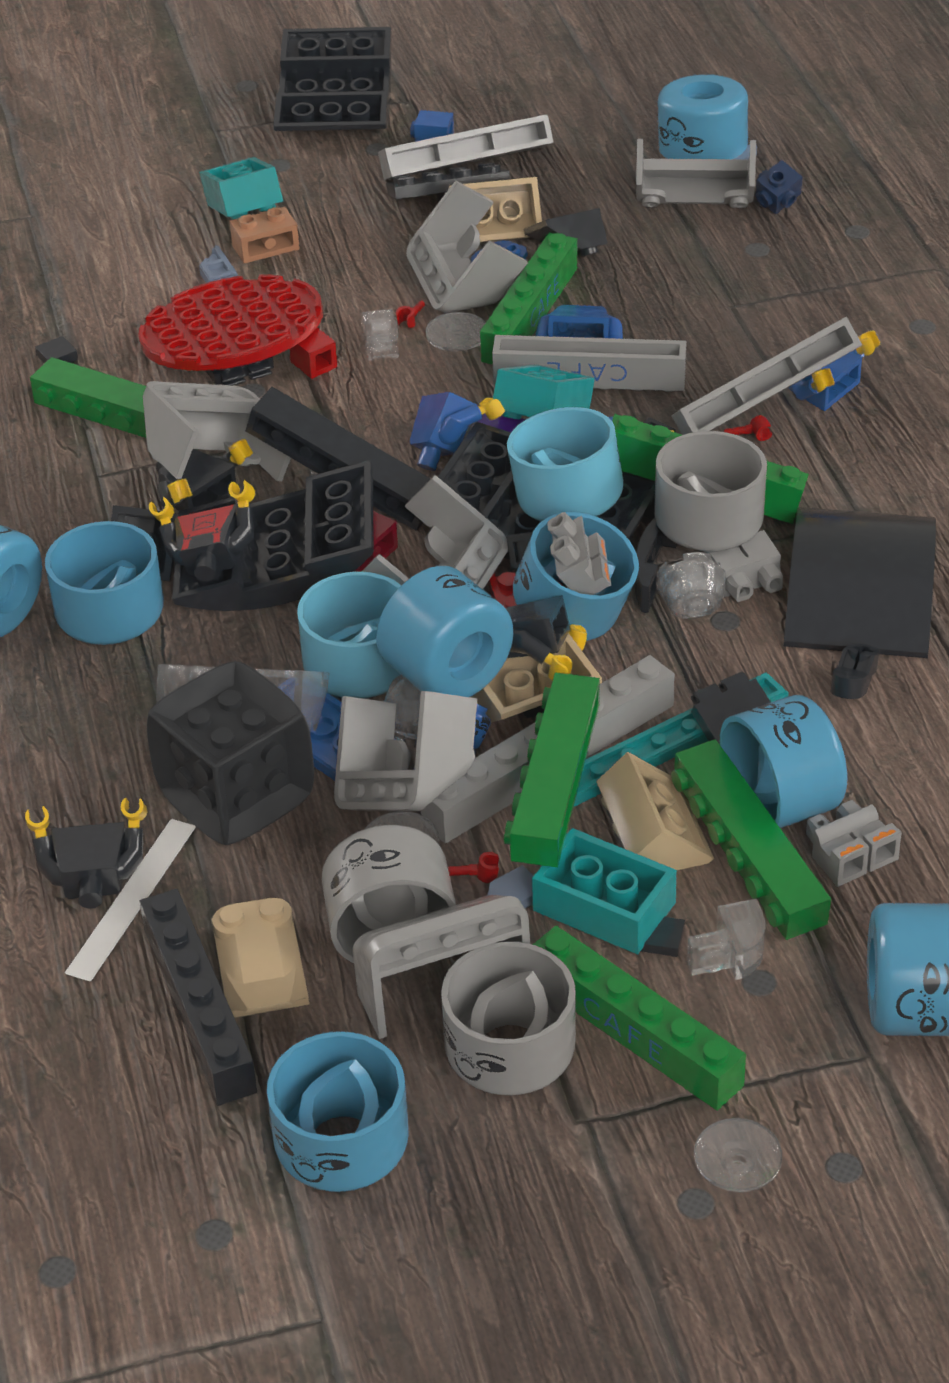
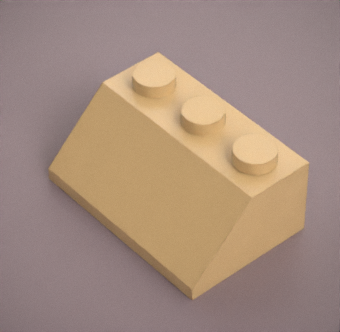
[448,177,542,243]
[472,633,602,722]
[596,752,714,870]

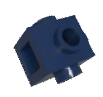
[755,160,803,214]

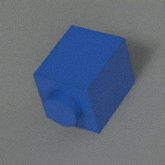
[410,110,454,142]

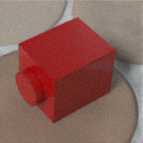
[289,327,337,379]

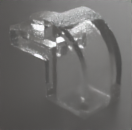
[361,309,399,361]
[687,898,766,980]

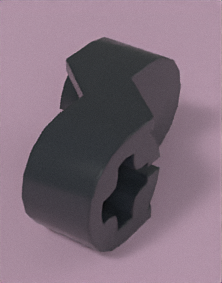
[830,644,879,699]

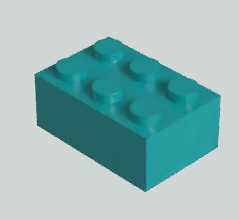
[199,157,283,220]
[493,364,595,419]
[532,828,677,955]

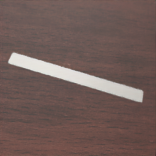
[65,819,196,981]

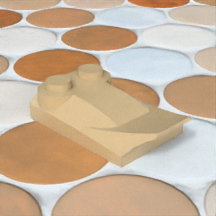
[211,898,309,1018]

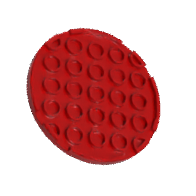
[138,274,323,371]

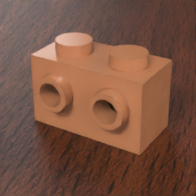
[230,207,299,263]

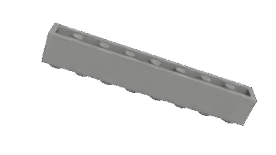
[421,655,675,844]

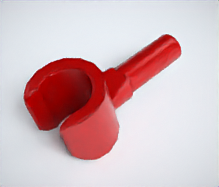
[396,301,425,328]
[724,415,772,441]
[448,852,499,883]

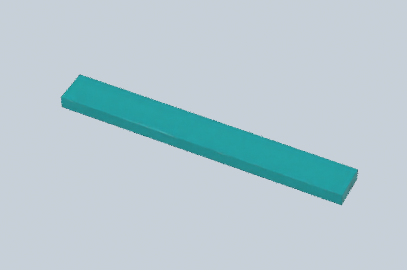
[574,672,789,807]

